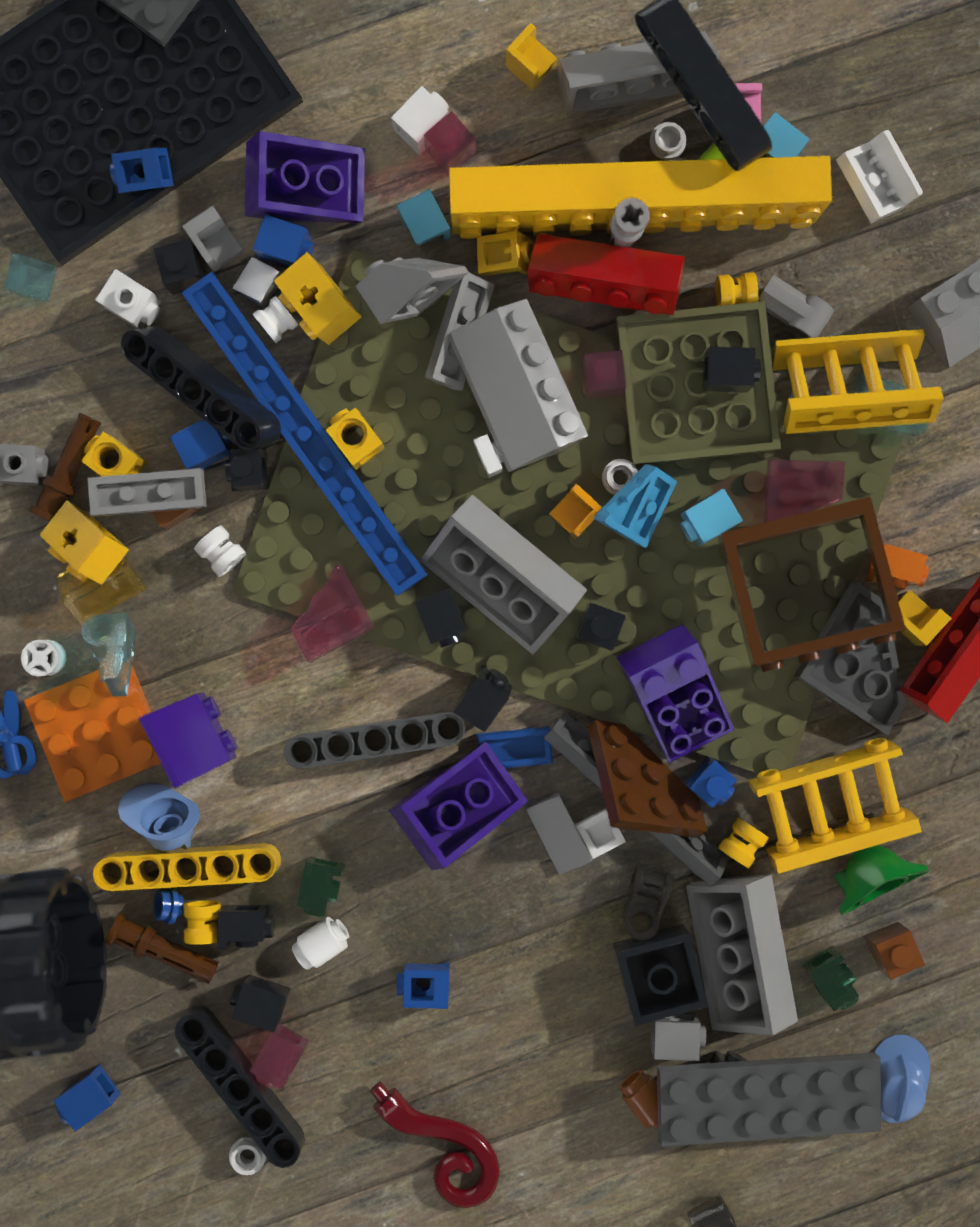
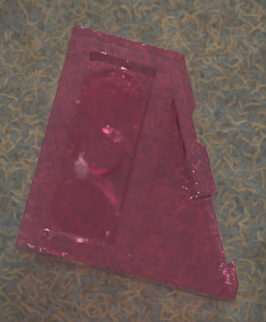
[764,459,845,523]
[291,564,375,663]

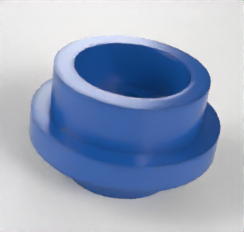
[153,887,183,924]

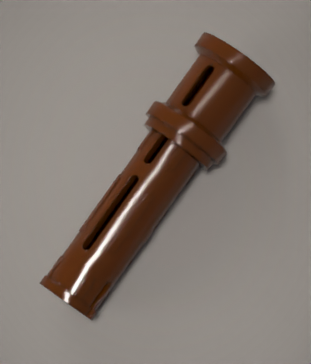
[29,413,101,521]
[105,913,219,984]

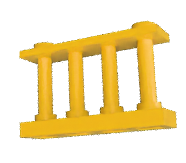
[772,329,944,434]
[748,738,922,874]

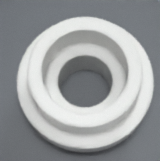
[602,459,638,495]
[229,1136,266,1175]

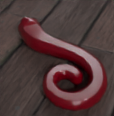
[370,1081,500,1208]

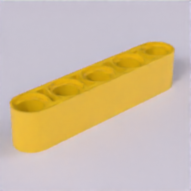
[93,843,281,891]

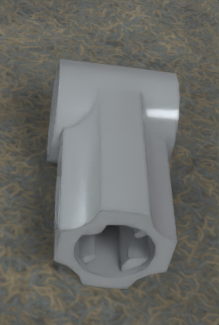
[758,275,834,339]

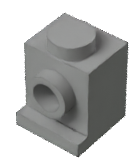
[0,444,49,486]

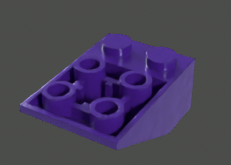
[616,624,735,763]

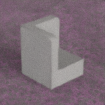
[182,205,242,272]

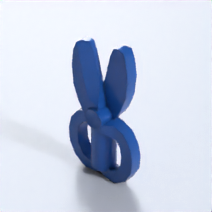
[0,690,38,779]

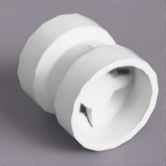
[194,525,246,577]

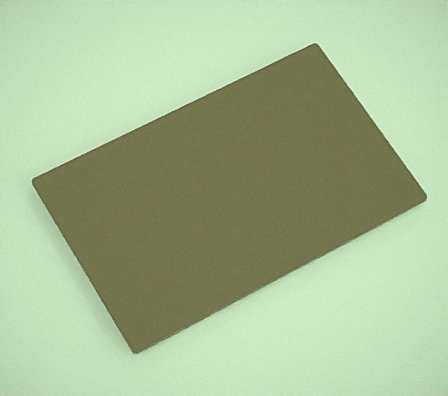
[234,251,901,774]

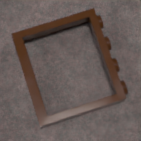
[718,496,906,672]

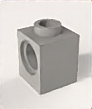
[650,1013,706,1061]

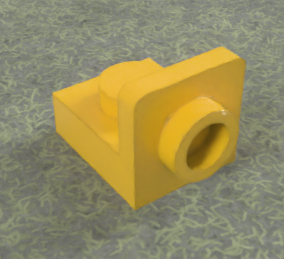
[476,230,534,276]

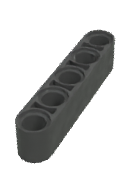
[284,710,466,769]

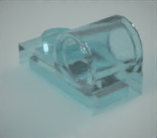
[81,613,137,696]

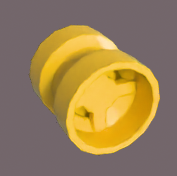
[715,272,758,306]
[718,817,769,868]
[183,900,221,945]

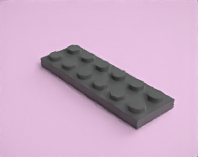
[657,1053,881,1147]

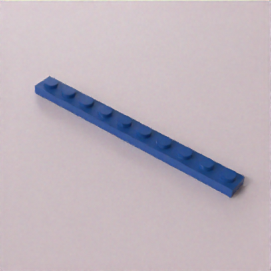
[182,272,428,596]

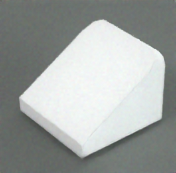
[233,257,281,308]

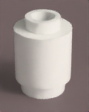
[292,917,349,970]

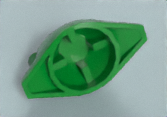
[834,845,929,916]

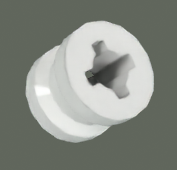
[253,296,298,343]
[21,640,66,677]

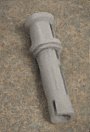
[607,198,650,248]

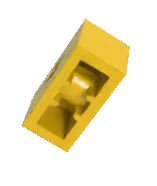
[274,252,362,345]
[40,500,129,585]

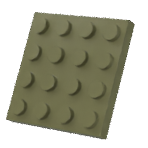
[616,301,781,466]

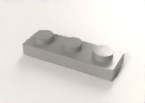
[425,273,495,391]
[87,468,207,517]

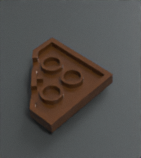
[587,720,708,838]

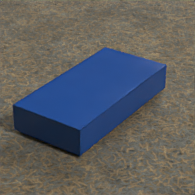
[477,726,553,768]

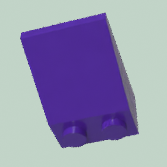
[245,131,365,223]
[139,692,237,789]
[389,741,528,870]

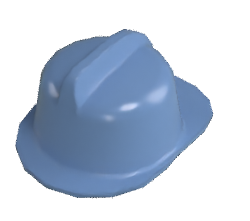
[118,783,200,851]
[874,1035,930,1123]

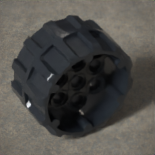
[0,867,107,1061]

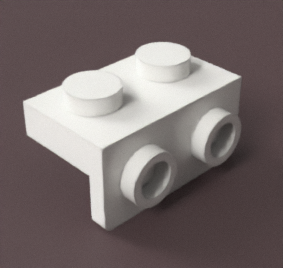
[836,130,923,224]

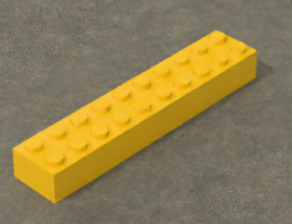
[449,156,832,239]

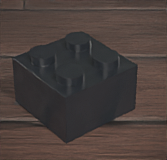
[612,924,709,1026]

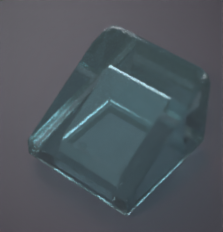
[5,253,57,302]

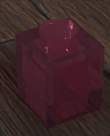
[423,111,476,177]
[582,350,626,399]
[249,1024,309,1090]

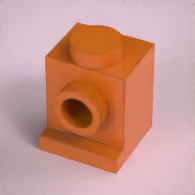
[865,543,929,590]

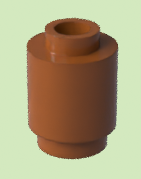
[619,1069,658,1129]

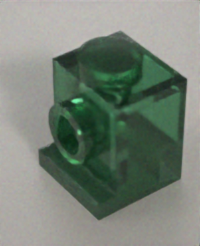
[296,856,346,917]
[802,946,859,1012]

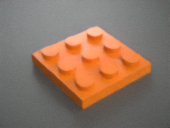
[24,658,161,802]

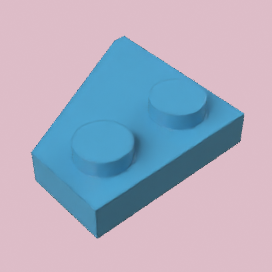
[594,464,677,548]

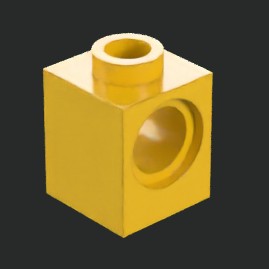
[326,407,385,470]
[81,431,148,477]

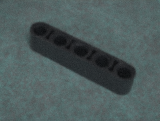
[635,0,772,172]
[121,326,281,450]
[175,1006,305,1168]

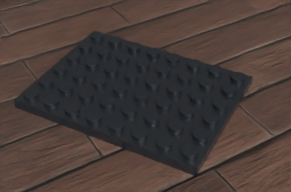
[0,0,303,266]

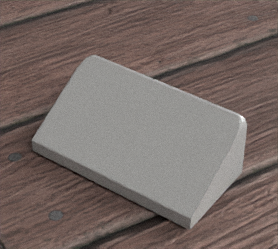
[526,792,593,875]

